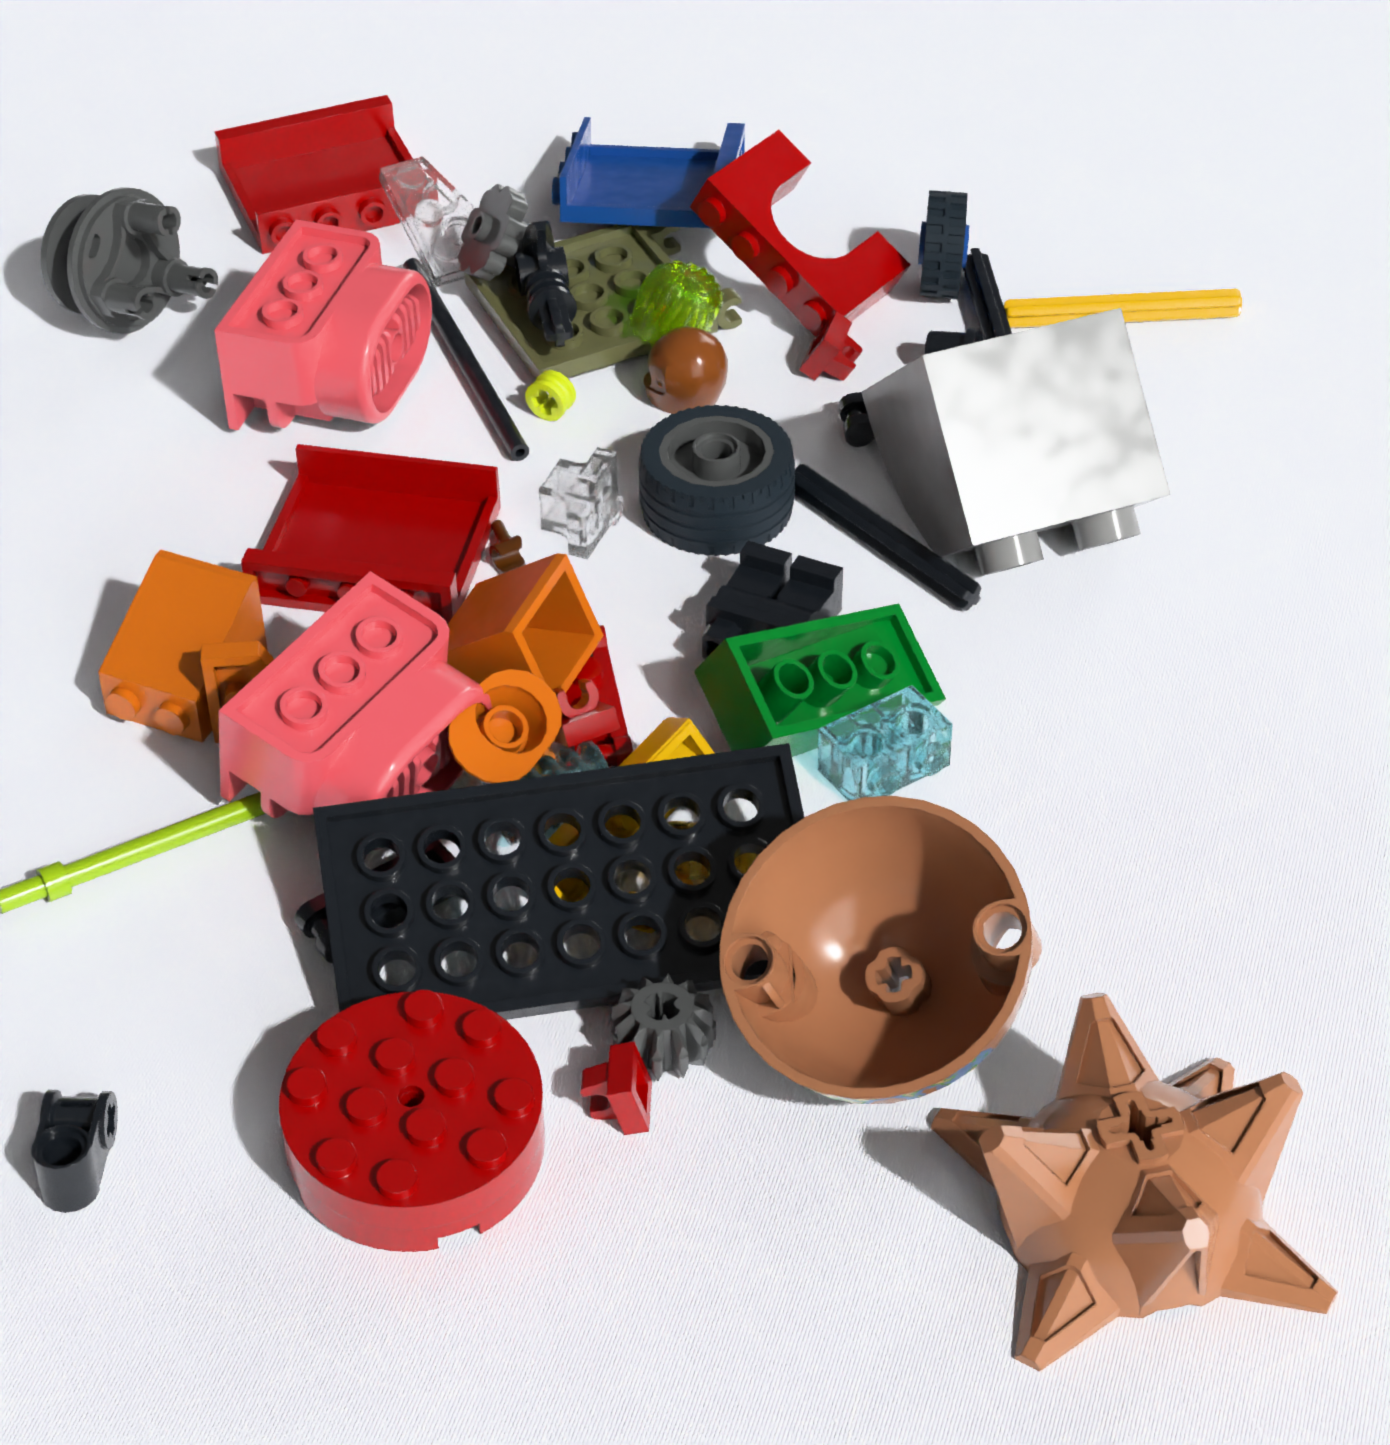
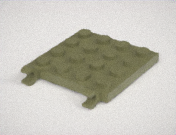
[464,224,742,380]

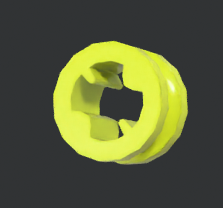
[525,370,576,421]

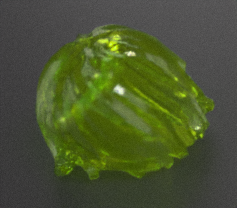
[628,260,724,346]

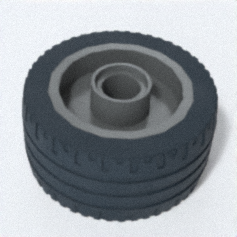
[638,405,795,556]

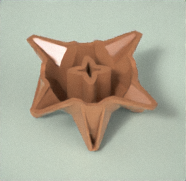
[931,993,1338,1372]

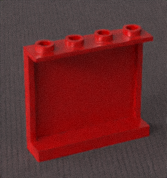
[214,95,439,254]
[241,444,501,625]

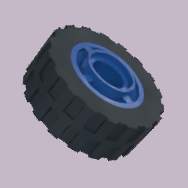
[918,190,970,299]

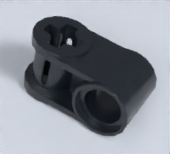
[31,1089,118,1213]

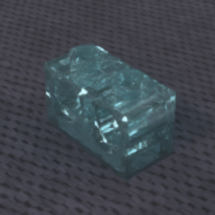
[817,685,953,801]

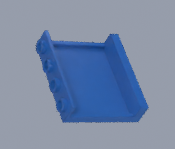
[552,117,745,229]

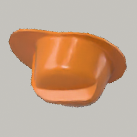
[448,669,562,783]

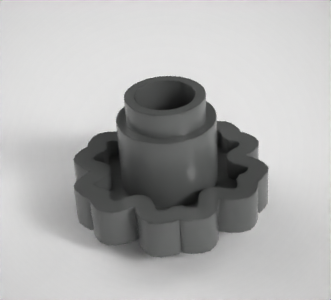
[458,184,530,281]

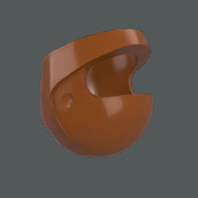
[643,326,728,414]

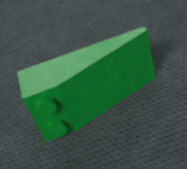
[694,603,946,757]

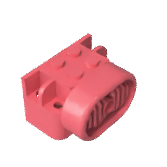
[214,219,432,430]
[218,571,492,850]

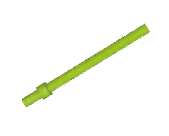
[0,792,266,914]

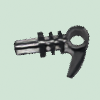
[514,220,577,347]

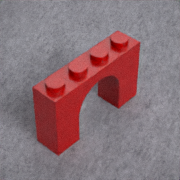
[690,129,911,337]

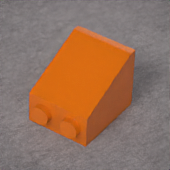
[98,549,268,743]
[447,553,604,693]

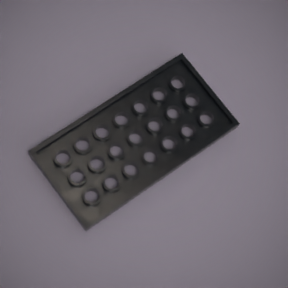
[313,743,804,1020]

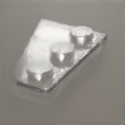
[379,156,476,288]

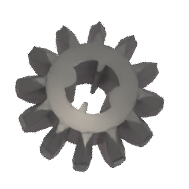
[609,973,717,1081]

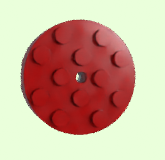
[279,990,545,1252]

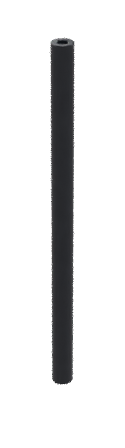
[403,258,530,461]

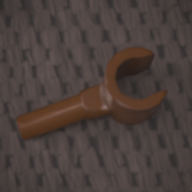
[489,520,526,574]

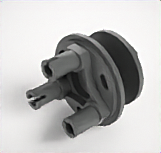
[41,187,218,334]

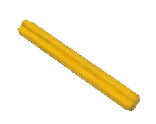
[1004,288,1242,328]

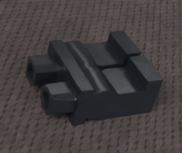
[702,541,844,660]

